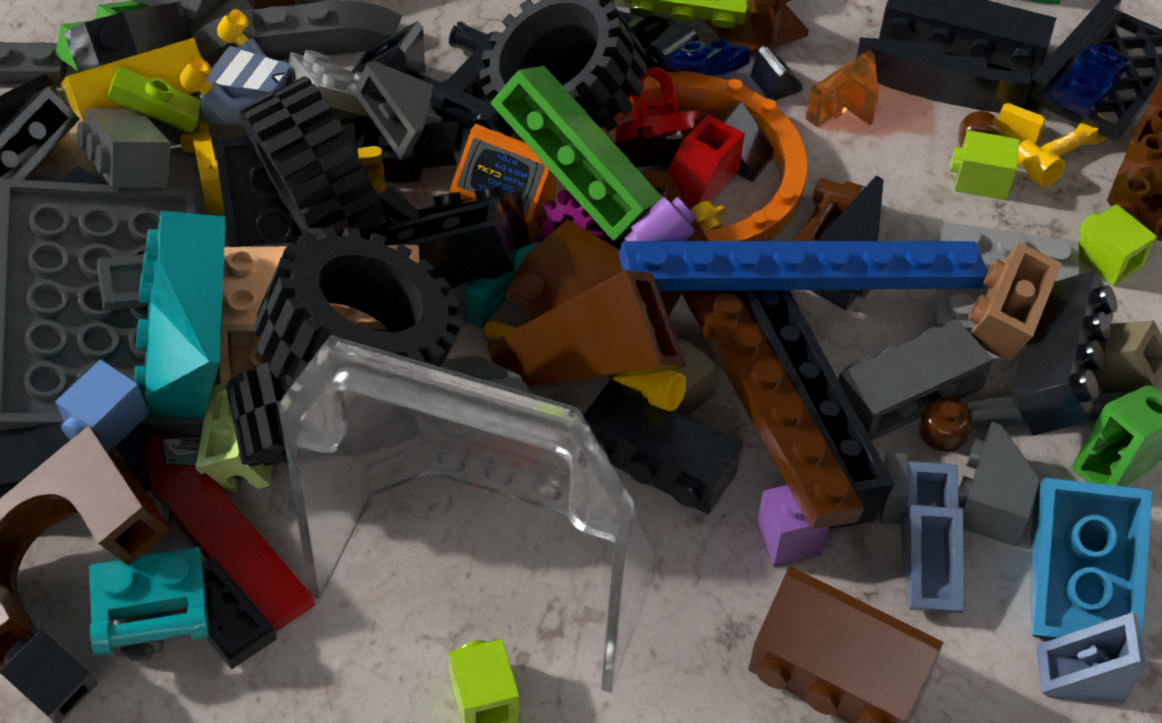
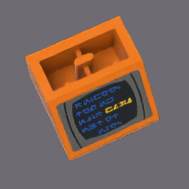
[449,124,556,245]

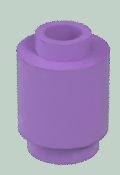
[624,196,696,241]

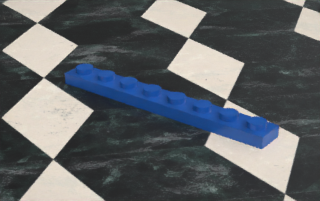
[619,241,988,291]

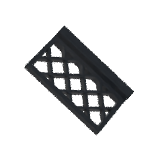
[1024,0,1162,142]

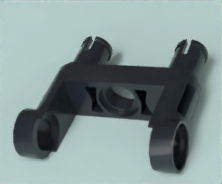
[407,21,514,137]

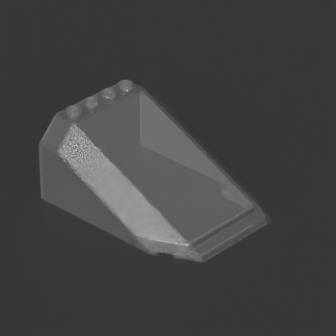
[278,335,657,693]

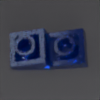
[664,40,750,76]
[1049,43,1130,118]

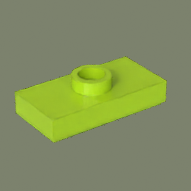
[107,66,201,133]

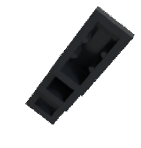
[853,37,1031,112]

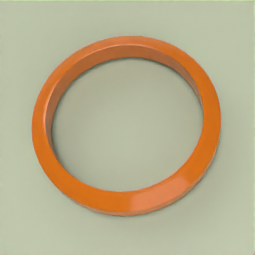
[562,72,808,247]

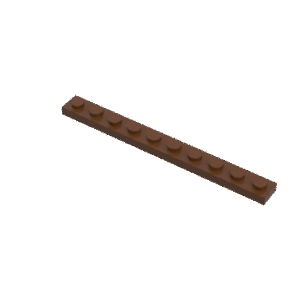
[640,170,864,529]

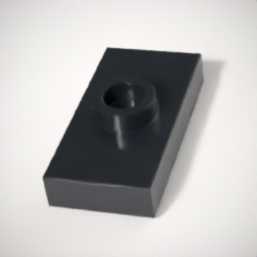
[182,558,277,670]

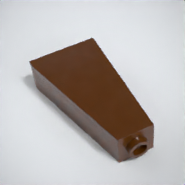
[487,270,686,390]

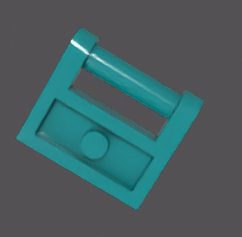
[89,547,210,656]

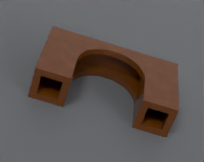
[0,425,171,674]

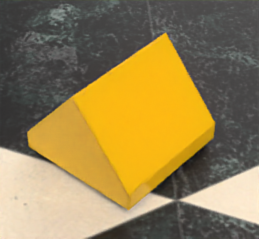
[998,103,1046,144]

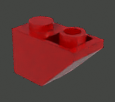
[668,114,745,210]

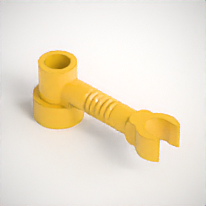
[1017,112,1111,188]

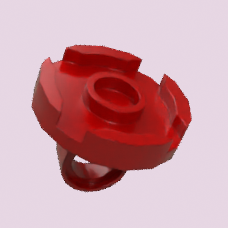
[614,67,702,142]

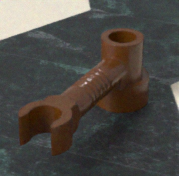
[792,178,865,241]

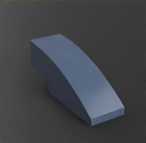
[901,461,964,613]

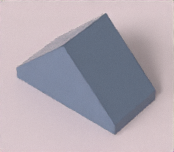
[1037,612,1146,703]

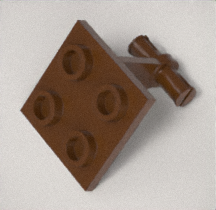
[704,0,809,60]

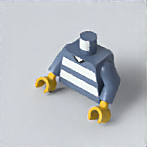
[180,9,292,127]

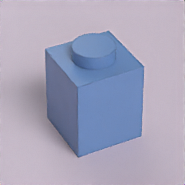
[55,360,150,447]

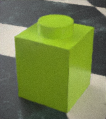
[949,130,1020,200]
[1078,204,1157,286]
[448,638,520,723]

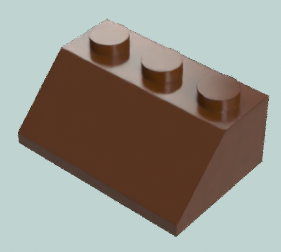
[504,219,683,318]
[748,566,944,723]

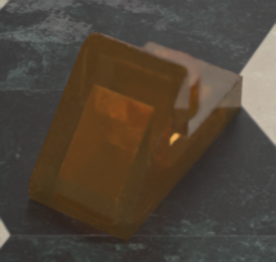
[805,50,878,128]

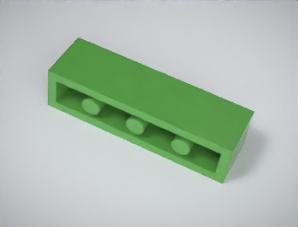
[490,66,662,241]

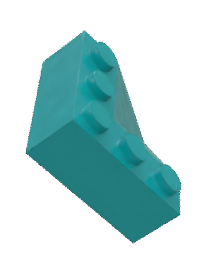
[134,210,226,418]

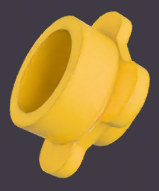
[691,201,727,230]

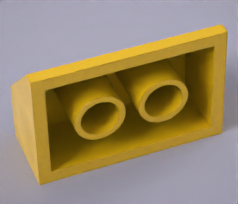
[60,38,201,123]

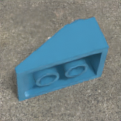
[1031,478,1153,641]

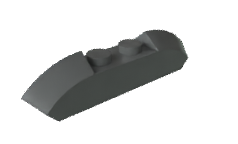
[189,1,402,65]

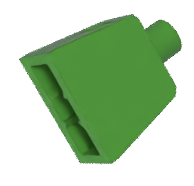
[1071,385,1162,487]

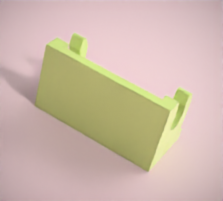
[195,382,273,492]

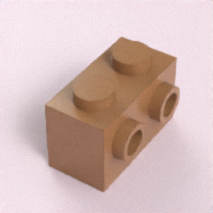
[968,242,1062,362]

